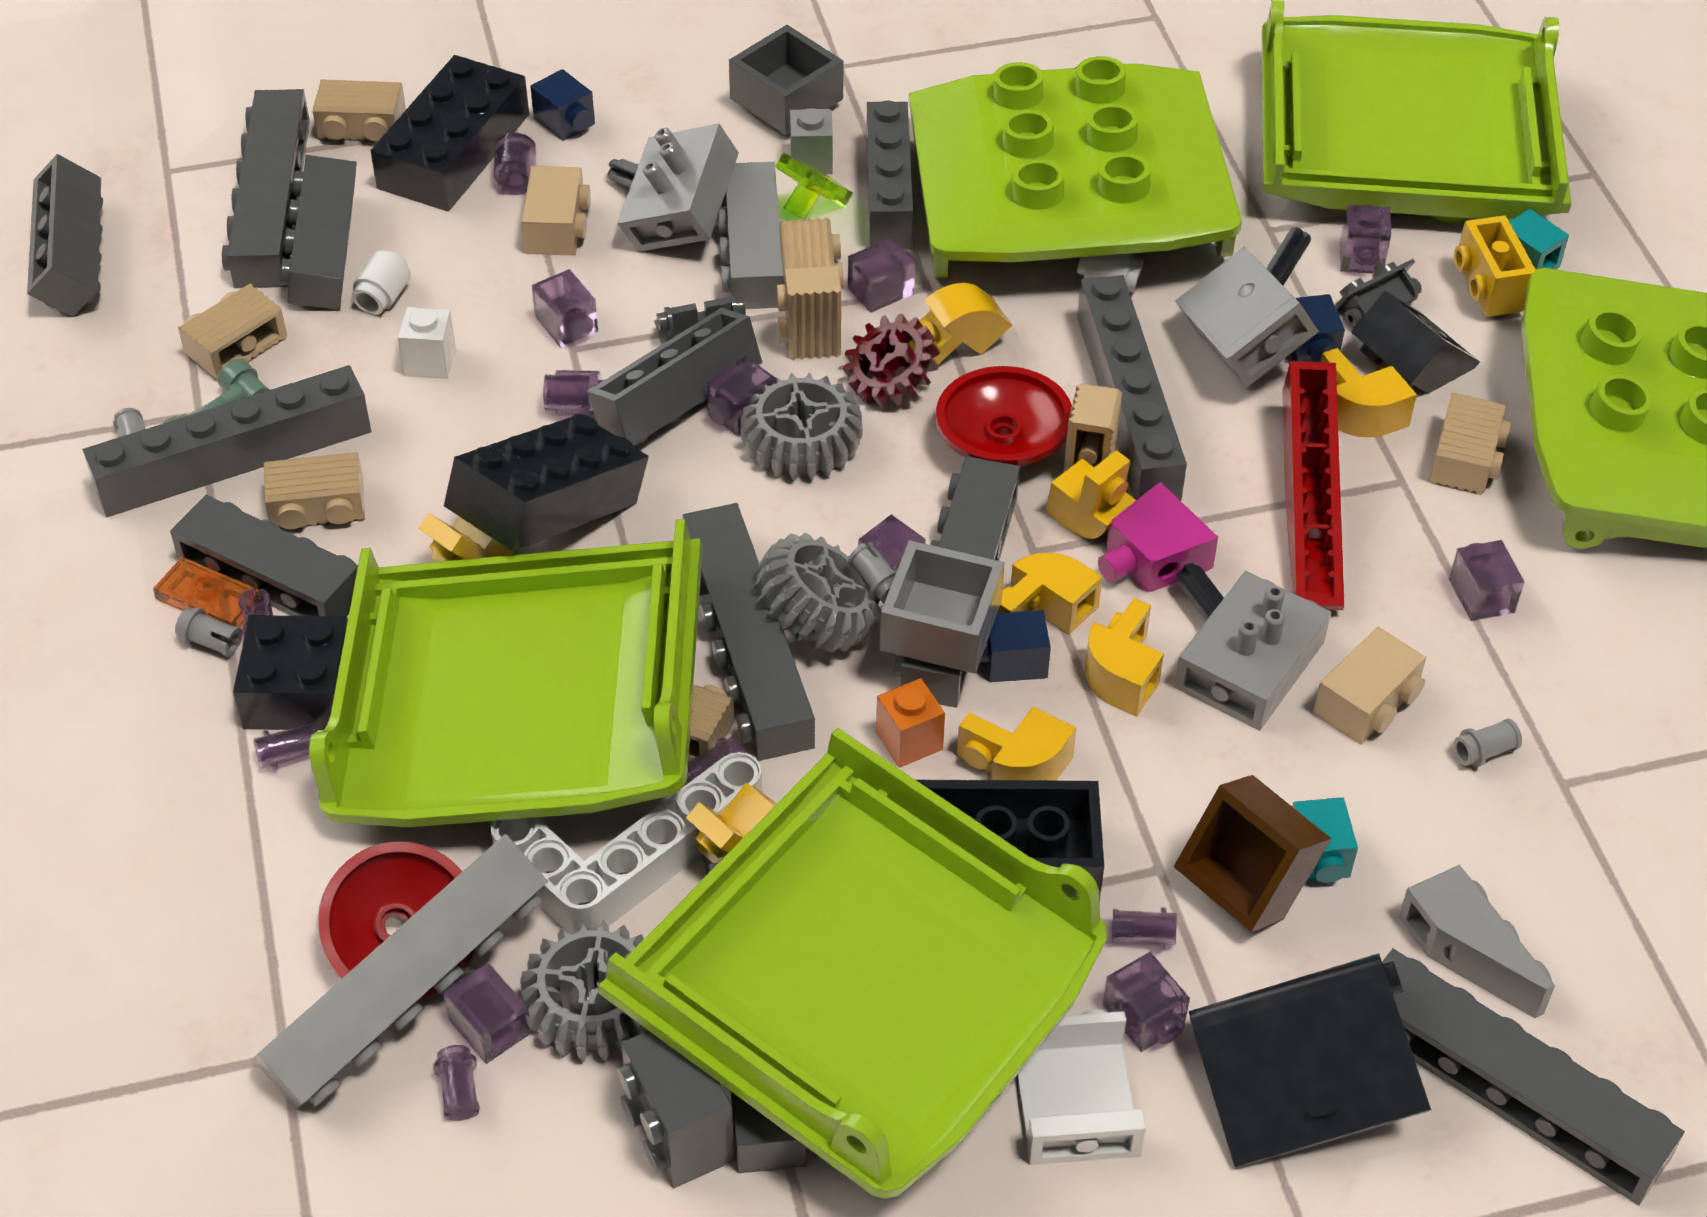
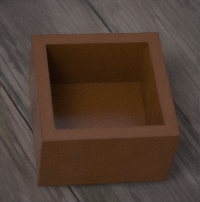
[1174,775,1332,932]

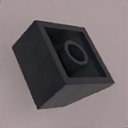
[1351,291,1480,393]

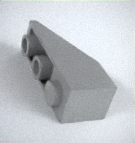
[1398,864,1555,1018]

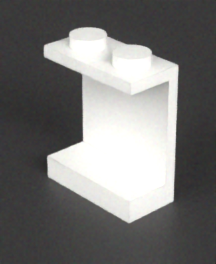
[1017,1010,1146,1165]

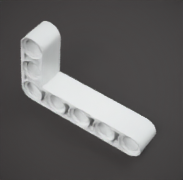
[490,752,762,934]

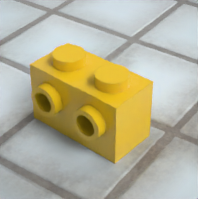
[1454,215,1536,317]

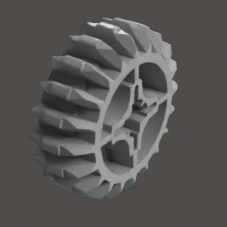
[741,372,863,481]
[754,533,881,653]
[520,919,647,1062]

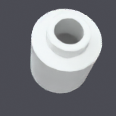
[352,251,411,315]
[1077,253,1143,293]

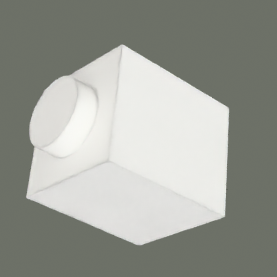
[398,307,456,379]

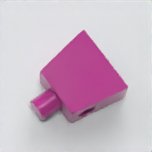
[1098,482,1218,592]

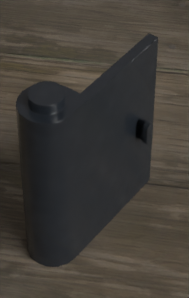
[1189,953,1432,1168]

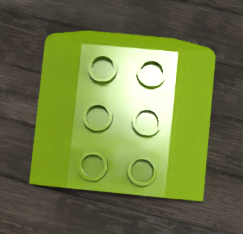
[1261,0,1571,223]
[908,56,1242,278]
[1521,268,1707,549]
[309,519,703,827]
[598,727,1107,1199]

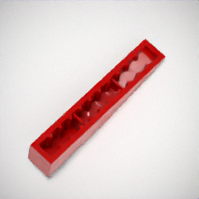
[1282,361,1344,611]

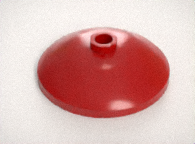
[936,366,1072,466]
[317,841,474,1001]

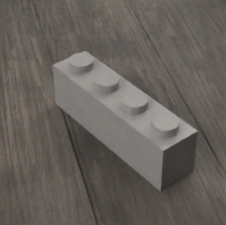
[719,161,783,309]

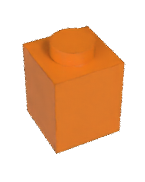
[876,678,945,768]

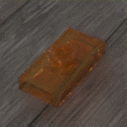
[153,557,262,627]

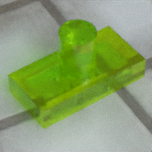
[775,152,853,221]

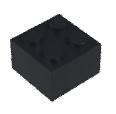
[233,615,348,730]

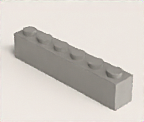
[252,834,549,1108]

